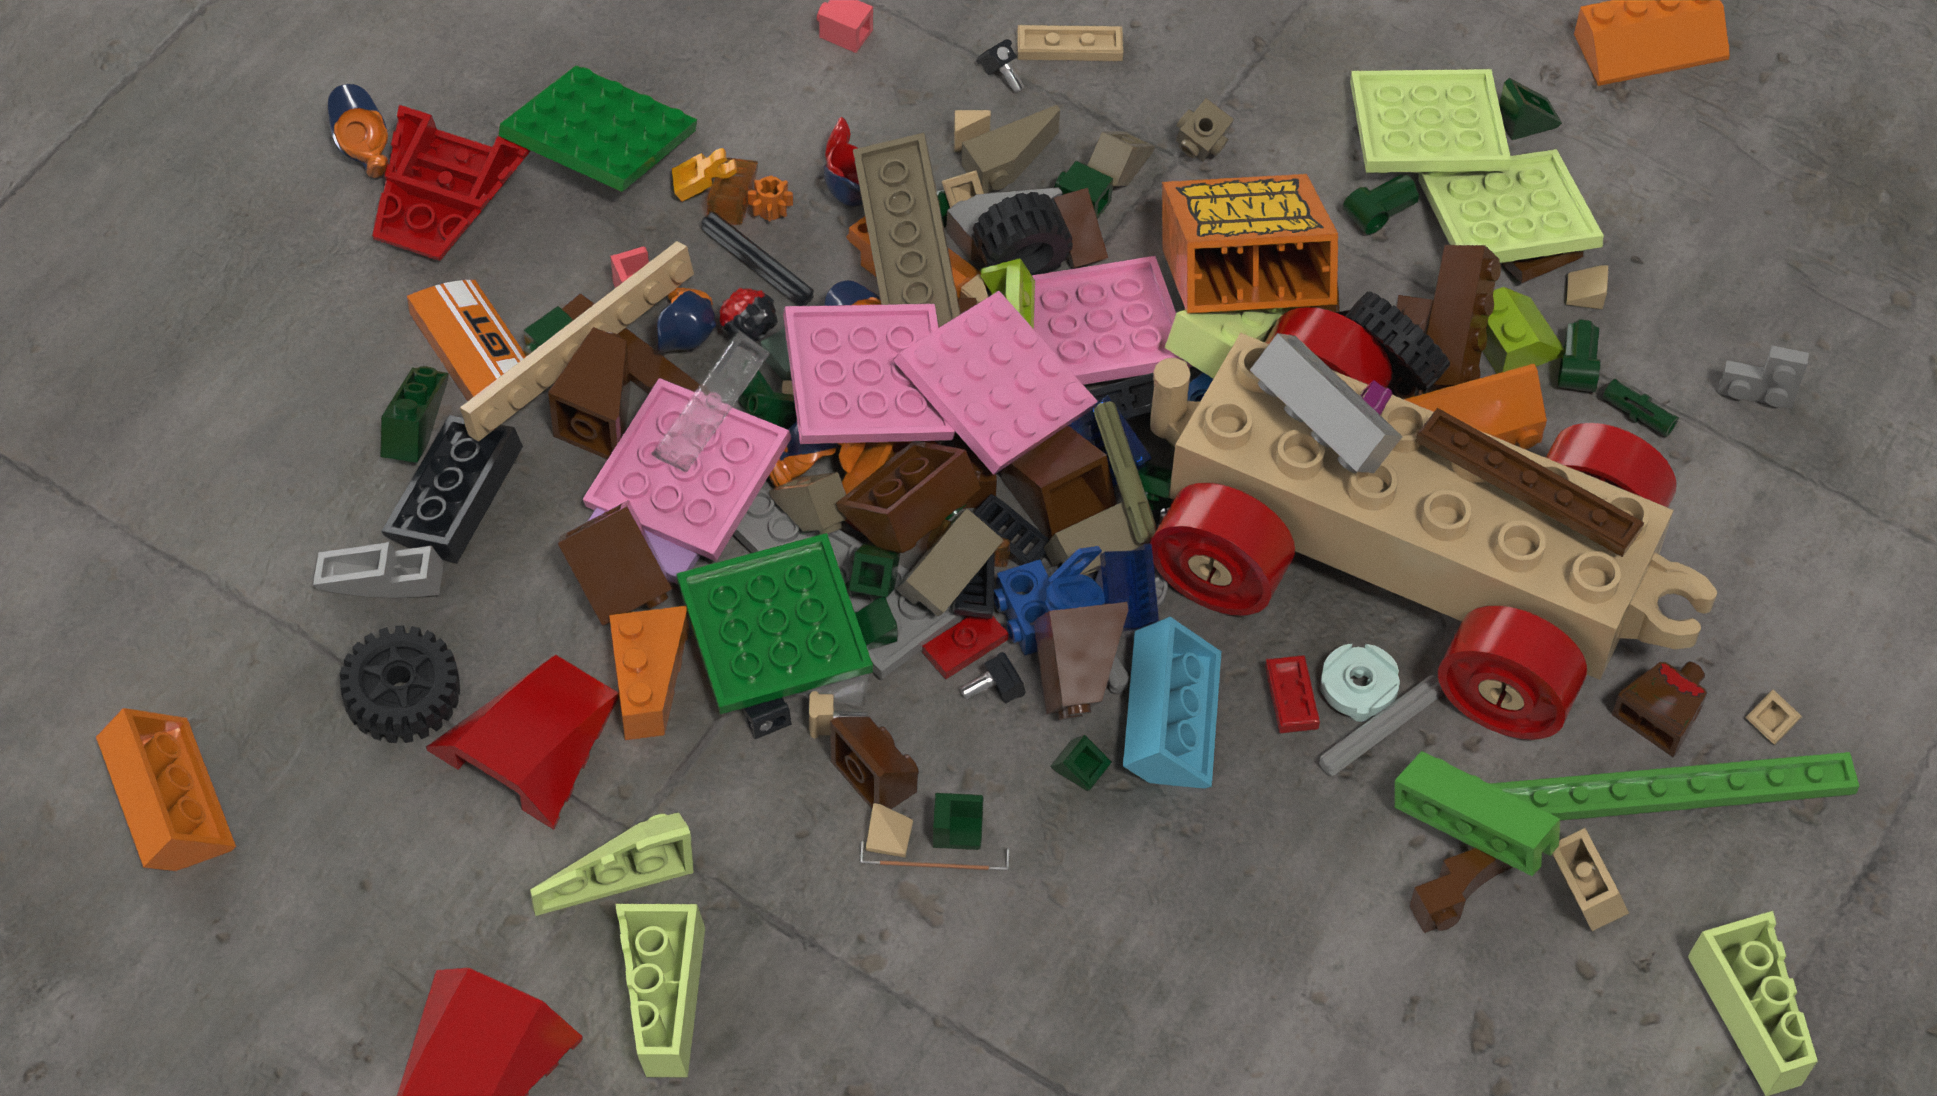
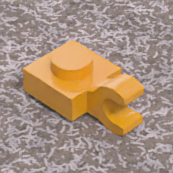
[672,148,737,202]

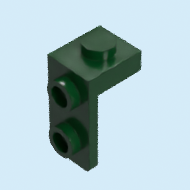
[734,361,797,430]

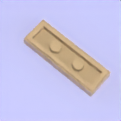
[1017,25,1123,61]

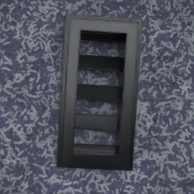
[973,494,1049,566]
[953,553,995,619]

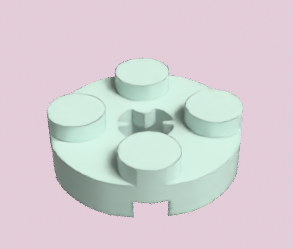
[1320,644,1400,722]

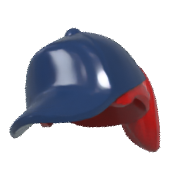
[824,117,863,207]

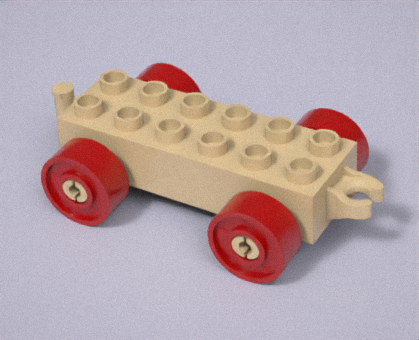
[1150,307,1717,740]

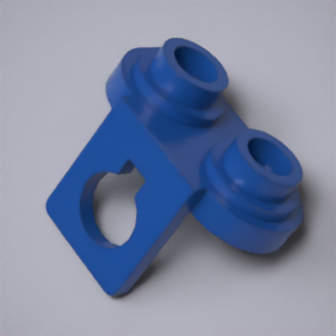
[1045,546,1105,611]

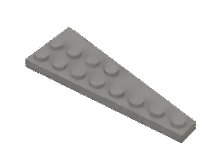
[733,488,967,680]

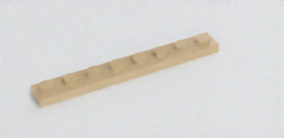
[460,241,694,441]

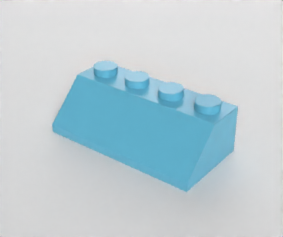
[1123,617,1222,789]

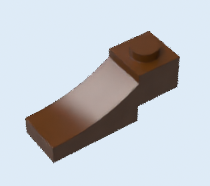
[1409,848,1513,933]

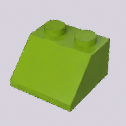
[1482,287,1564,374]

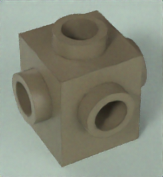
[1175,98,1234,162]

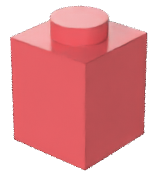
[817,0,873,53]

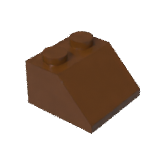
[830,717,919,809]

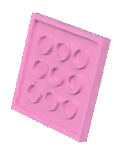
[1032,256,1192,385]
[894,291,1098,475]
[783,304,955,444]
[583,378,792,561]

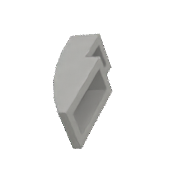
[313,542,444,598]

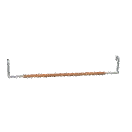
[860,841,1009,870]

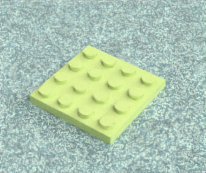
[1350,69,1511,173]
[1419,149,1604,263]

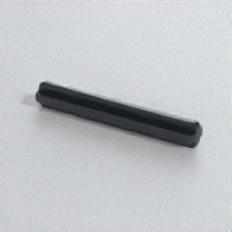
[702,212,814,306]

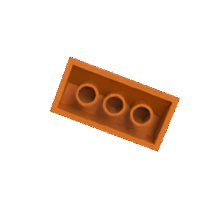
[1574,0,1730,86]
[1404,364,1547,449]
[96,708,236,871]

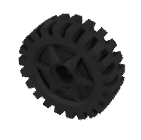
[1345,291,1450,391]
[340,625,460,743]

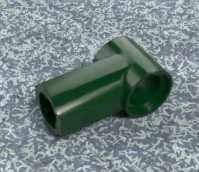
[1343,175,1419,235]
[1558,319,1601,392]

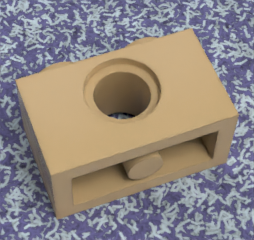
[1552,828,1629,931]

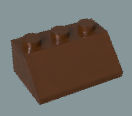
[836,441,981,553]

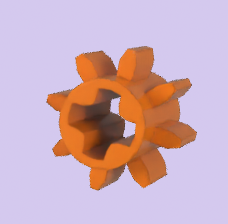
[748,175,793,221]

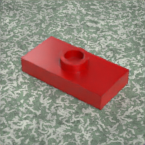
[922,616,1008,680]
[1265,655,1320,733]

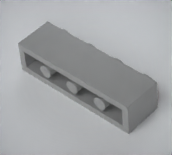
[1250,333,1403,473]

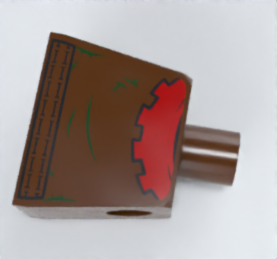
[1612,661,1707,757]

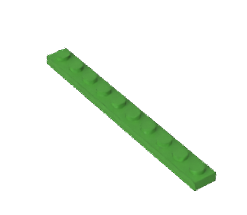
[1489,752,1860,820]

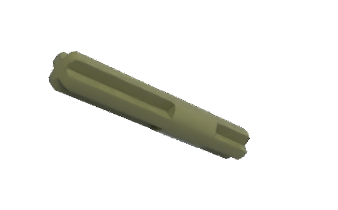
[1094,401,1157,544]

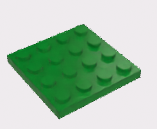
[498,65,697,192]
[676,533,873,714]

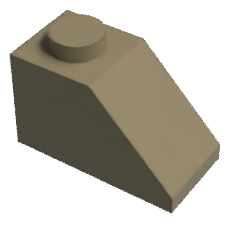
[1087,131,1156,190]
[769,472,847,535]

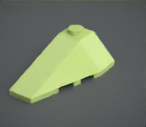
[530,812,694,916]

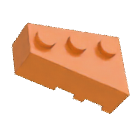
[609,606,690,740]

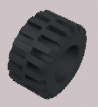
[972,192,1073,275]

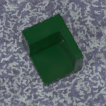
[933,793,984,850]

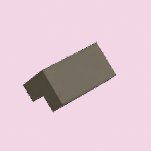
[1044,501,1150,576]
[896,508,1003,616]

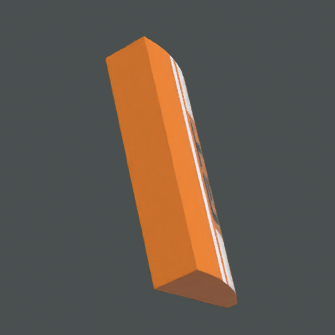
[407,280,526,401]

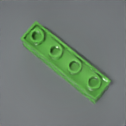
[1395,751,1560,877]

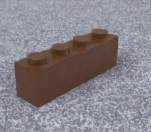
[1426,245,1501,393]

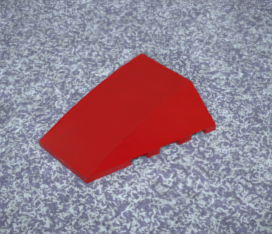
[372,105,531,261]
[426,654,619,830]
[397,968,583,1096]

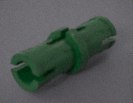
[1602,379,1679,437]

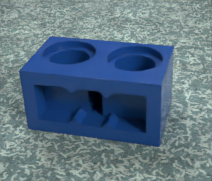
[994,560,1050,656]

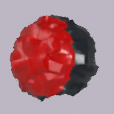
[719,288,778,348]

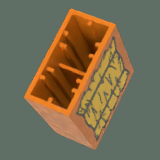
[1162,174,1338,313]

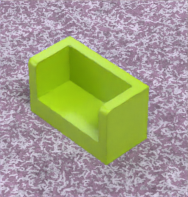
[981,258,1035,329]

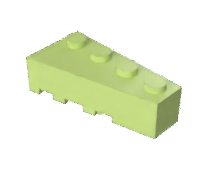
[1688,911,1818,1096]

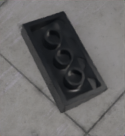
[382,415,523,564]

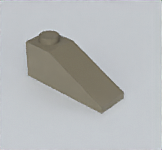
[962,105,1060,194]

